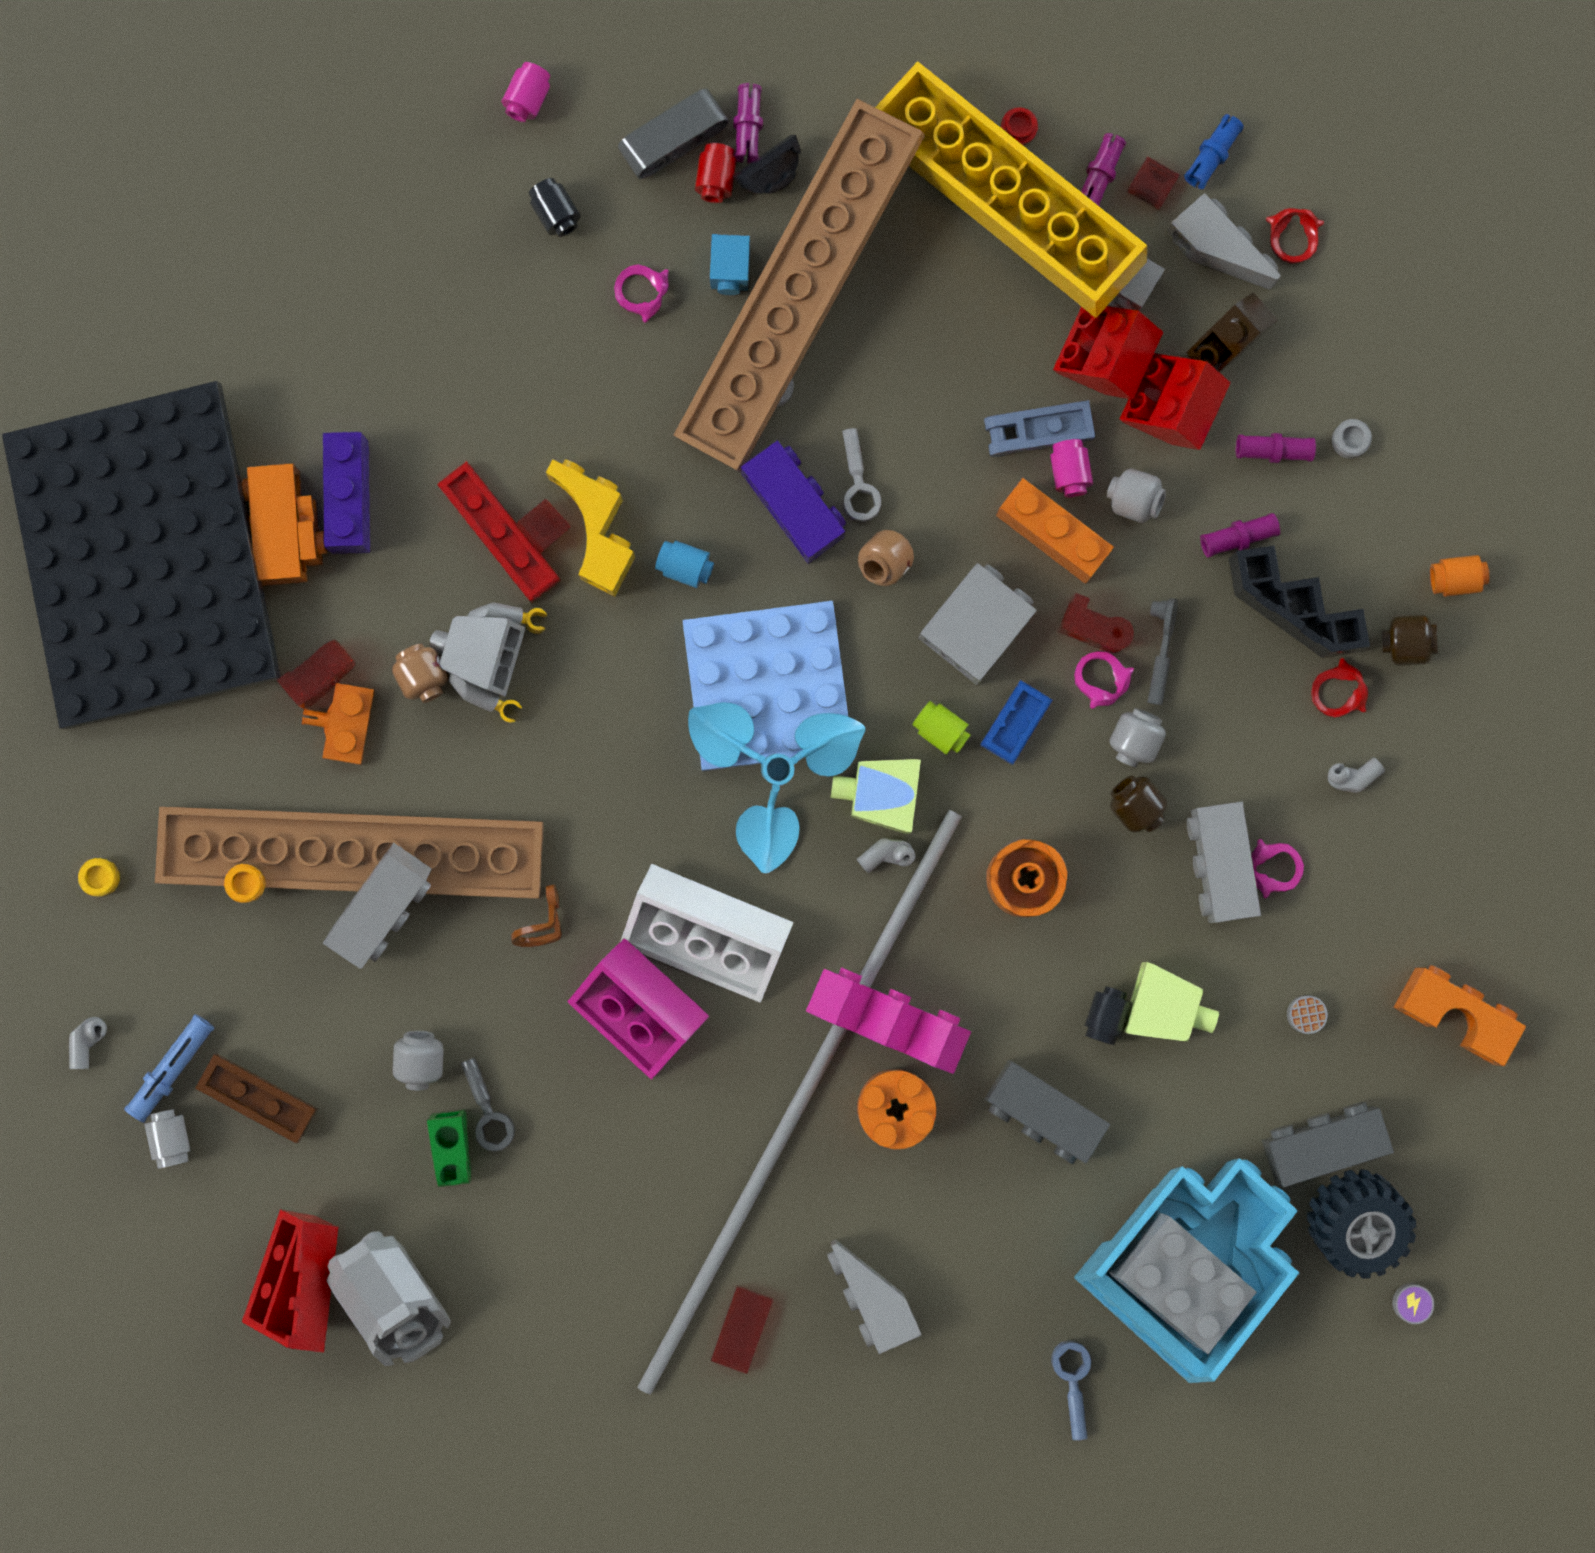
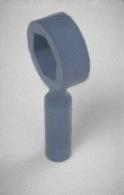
[1051,1340,1091,1440]

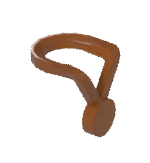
[511,884,562,947]

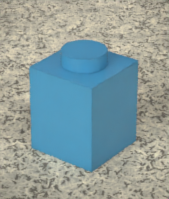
[710,234,750,295]

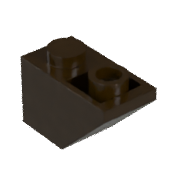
[1186,292,1278,372]

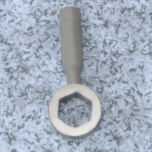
[842,428,881,523]

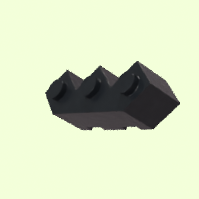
[1229,545,1370,658]

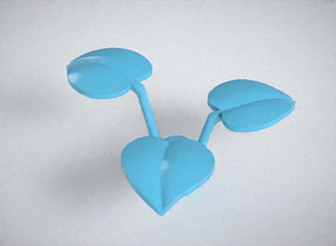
[688,702,865,873]

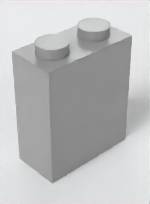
[918,563,1037,685]

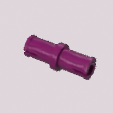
[733,83,763,164]
[1081,133,1126,206]
[1235,433,1316,463]
[1200,513,1280,558]

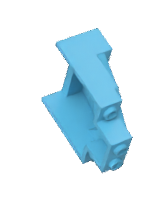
[1074,1158,1299,1383]

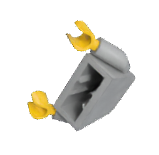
[430,602,547,722]

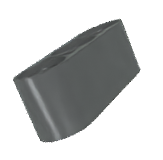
[618,89,729,180]

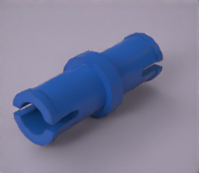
[1184,114,1244,189]

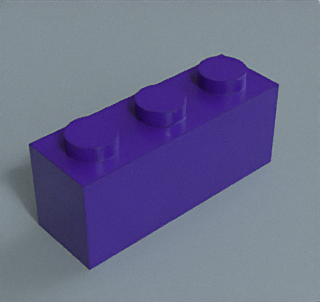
[323,432,370,554]
[741,440,846,564]

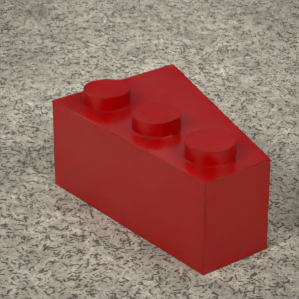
[242,1209,339,1353]

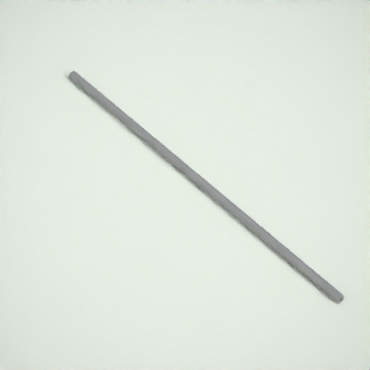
[637,810,962,1395]

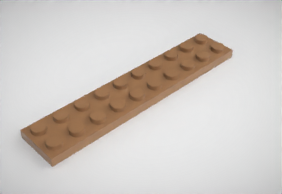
[673,99,925,473]
[155,807,544,899]

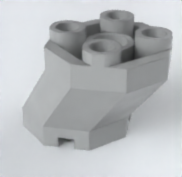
[326,1232,451,1366]

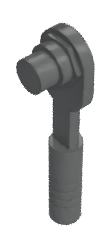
[1147,598,1178,705]

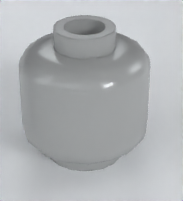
[1107,468,1166,523]
[1109,708,1166,767]
[393,1031,444,1091]

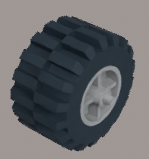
[1307,1169,1417,1279]

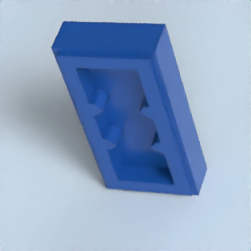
[980,680,1053,765]

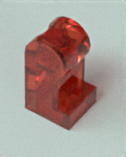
[1057,593,1134,653]
[276,640,356,709]

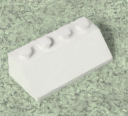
[620,864,793,1003]

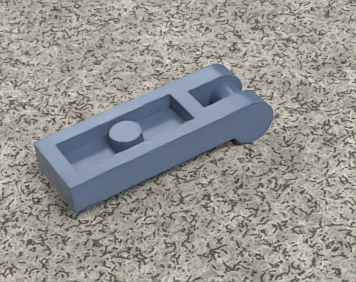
[984,400,1095,457]

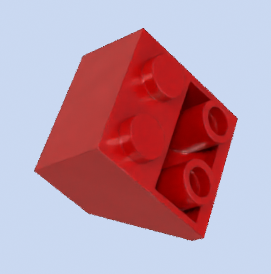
[1053,306,1163,400]
[1119,353,1231,450]

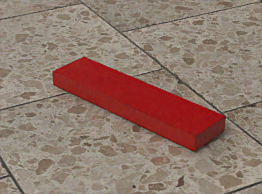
[437,461,561,603]

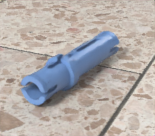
[124,1014,215,1123]

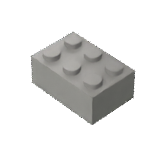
[1107,1211,1257,1354]

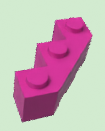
[806,967,972,1074]

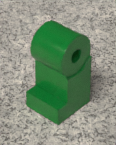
[427,1109,471,1187]

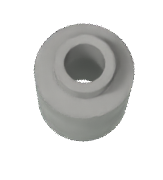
[144,1109,191,1169]

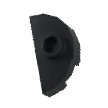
[732,135,801,194]

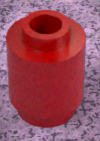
[695,143,737,203]

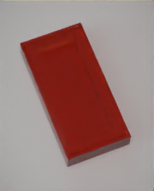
[711,1285,773,1374]

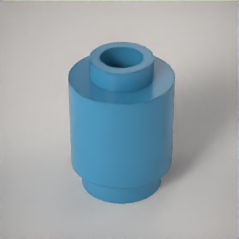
[655,540,714,588]

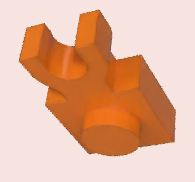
[296,495,328,566]

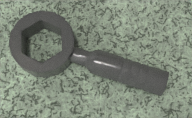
[461,1057,515,1151]

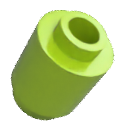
[912,701,971,755]

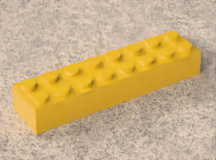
[875,61,1147,318]

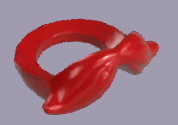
[1266,208,1324,264]
[1311,658,1368,718]

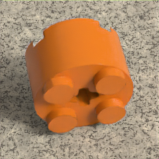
[986,839,1067,917]
[857,1069,936,1149]

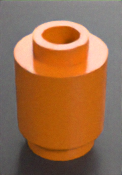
[1430,555,1489,597]

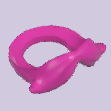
[614,264,669,323]
[1074,651,1134,709]
[1251,839,1304,898]

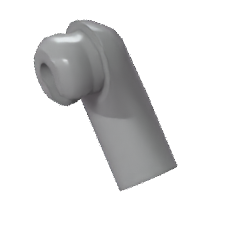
[1328,757,1385,793]
[856,838,915,874]
[69,1017,107,1069]

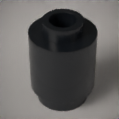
[529,178,581,237]
[1084,986,1132,1046]

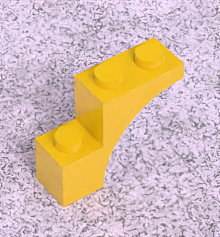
[546,459,635,597]

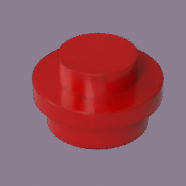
[1000,107,1038,145]

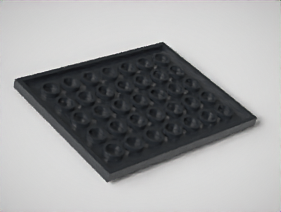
[2,381,281,729]

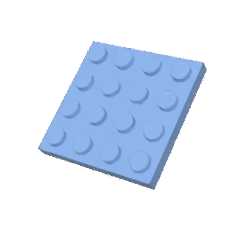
[682,601,848,771]

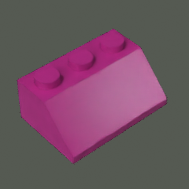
[567,938,709,1080]

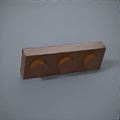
[195,1054,318,1144]

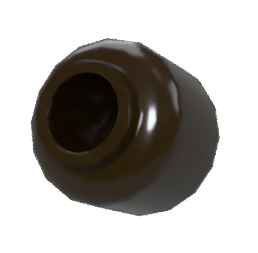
[1382,615,1438,665]
[1110,775,1167,832]

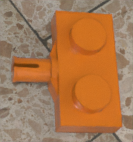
[302,683,375,765]

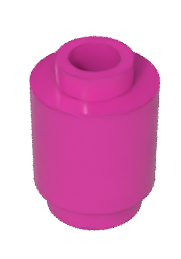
[501,62,551,122]
[1050,439,1093,498]

